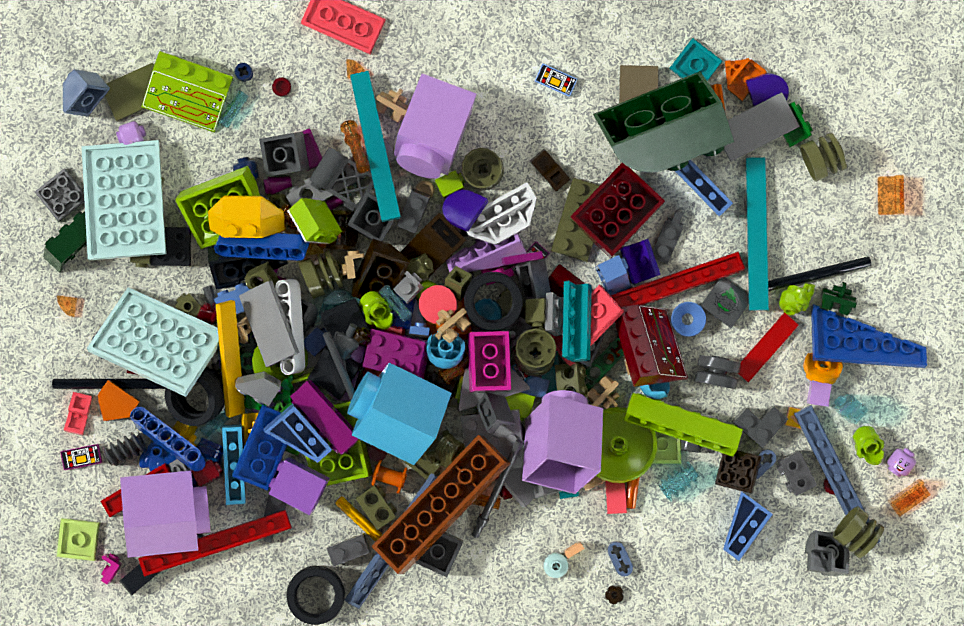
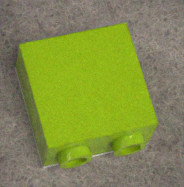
[288,198,342,244]

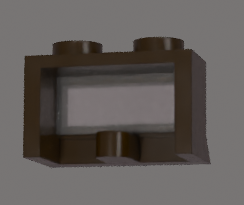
[326,210,358,251]

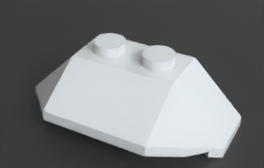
[466,182,537,245]

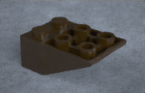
[400,212,467,277]

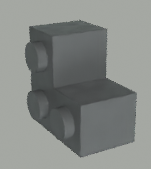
[732,406,788,448]

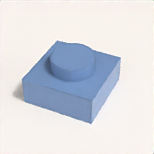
[409,323,430,336]

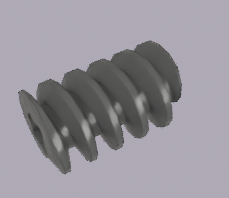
[103,432,147,466]

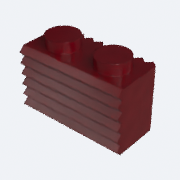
[191,459,223,487]

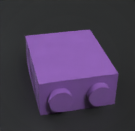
[269,457,330,515]

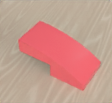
[64,392,92,436]
[605,481,627,514]

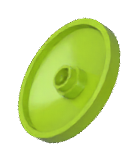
[596,407,657,483]

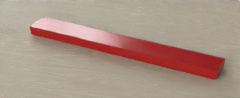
[611,252,745,307]
[138,509,292,577]

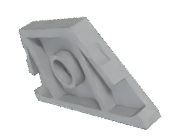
[458,367,530,411]

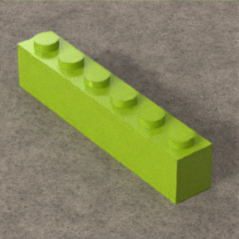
[623,393,743,457]

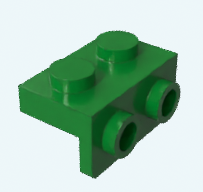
[783,102,813,148]

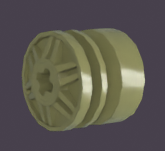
[800,133,847,182]
[462,148,504,190]
[298,250,344,299]
[515,329,556,377]
[833,506,884,558]

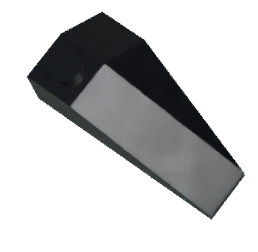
[208,245,288,289]

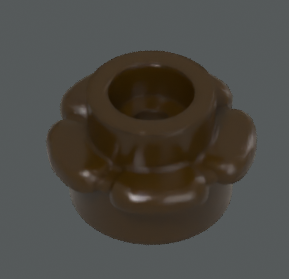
[353,327,371,345]
[605,585,624,604]

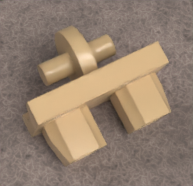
[376,88,409,123]
[435,308,471,344]
[587,375,620,409]

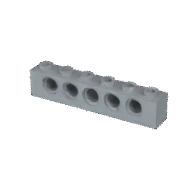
[286,138,397,206]

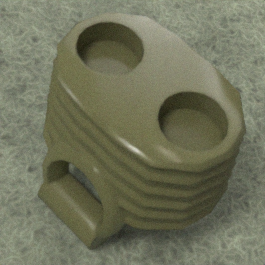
[425,430,466,468]

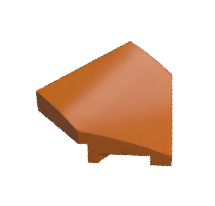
[725,58,767,102]
[97,379,140,421]

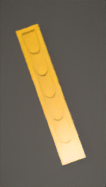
[216,300,245,417]

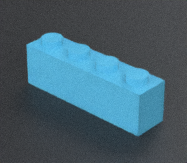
[222,424,246,505]

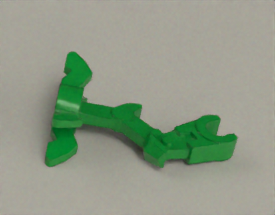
[244,375,295,411]

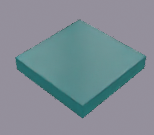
[669,38,723,81]

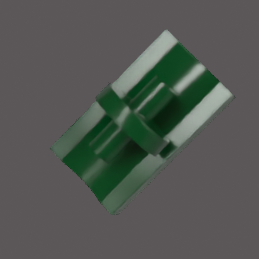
[821,282,857,316]

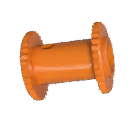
[371,460,407,494]

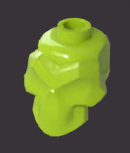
[779,283,815,315]
[359,291,393,329]
[852,426,884,465]

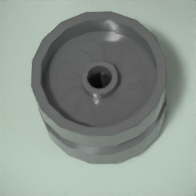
[694,355,741,389]

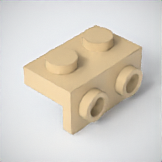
[341,250,364,279]

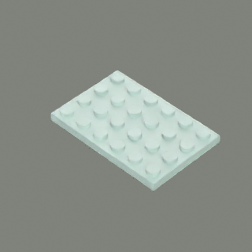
[81,140,166,260]
[87,287,219,397]

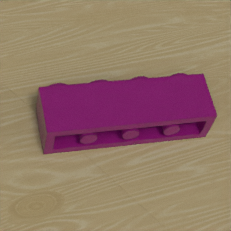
[290,380,360,455]

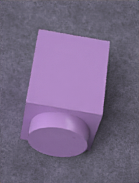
[394,74,476,178]
[522,390,603,494]
[120,471,210,558]

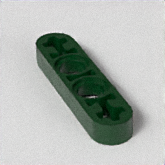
[574,337,624,392]

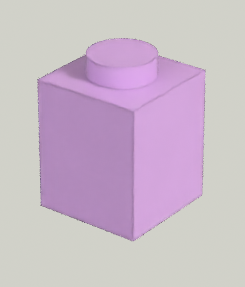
[807,381,832,407]

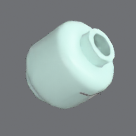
[543,552,568,578]

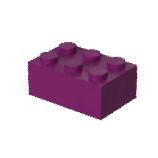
[363,329,428,379]

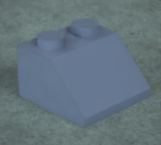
[63,69,110,117]

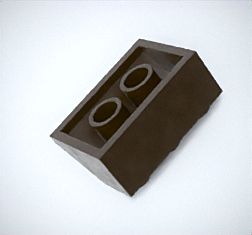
[351,239,410,303]

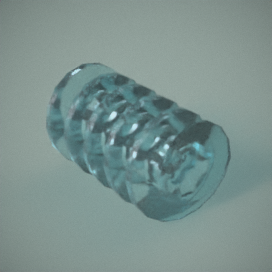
[657,461,700,502]

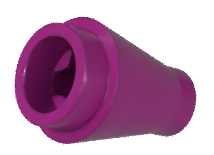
[263,176,292,195]

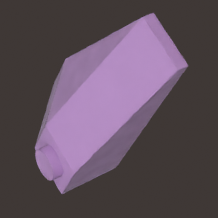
[446,233,527,272]

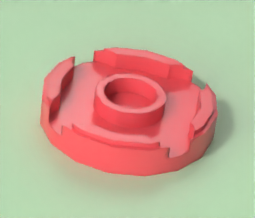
[419,285,458,323]

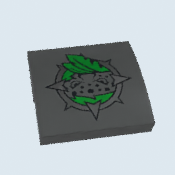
[700,278,749,328]

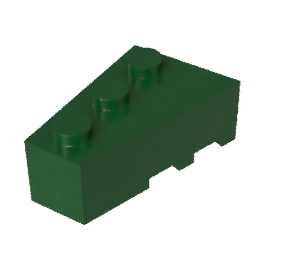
[43,211,87,273]

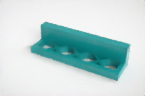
[562,281,592,362]

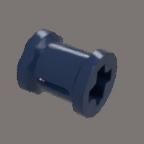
[235,63,253,82]

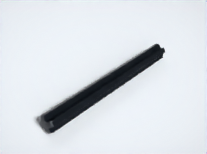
[768,256,871,291]
[52,379,166,389]

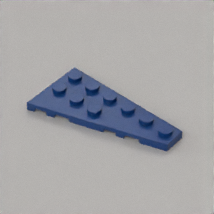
[811,304,927,368]

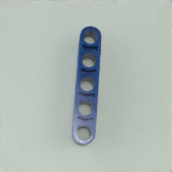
[214,233,310,261]
[130,407,206,471]

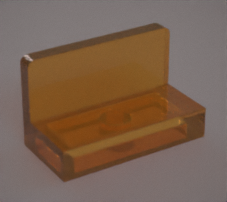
[878,175,904,215]
[888,479,931,517]

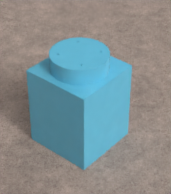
[347,363,452,465]

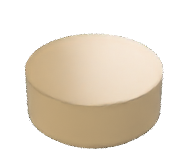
[415,181,434,197]

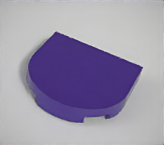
[746,73,789,107]
[442,190,489,232]

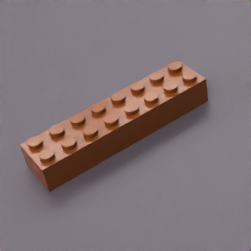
[371,435,511,574]

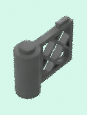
[309,147,374,211]

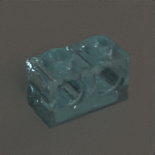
[833,394,868,424]

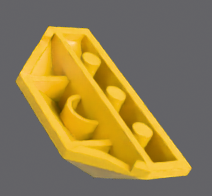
[208,196,286,238]

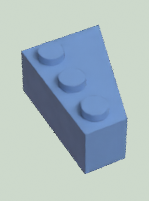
[595,255,631,295]
[263,403,332,463]
[723,491,773,561]

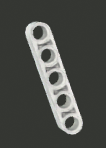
[275,279,305,375]

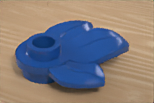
[139,441,176,472]

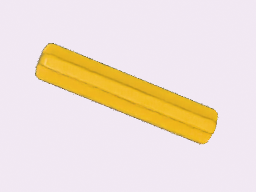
[335,496,382,541]

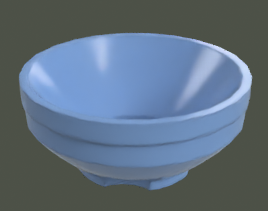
[671,302,706,337]

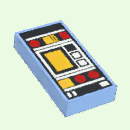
[535,64,577,97]

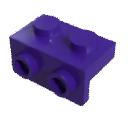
[620,239,661,284]

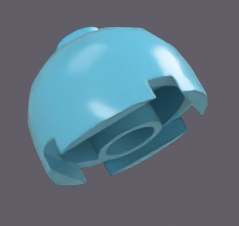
[426,331,465,369]

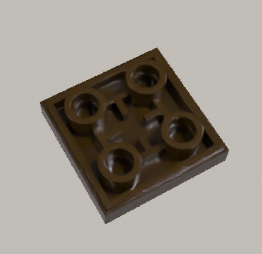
[715,450,762,494]

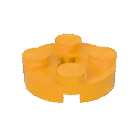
[803,353,843,384]

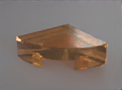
[346,59,365,79]
[57,295,77,317]

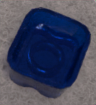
[196,438,223,464]

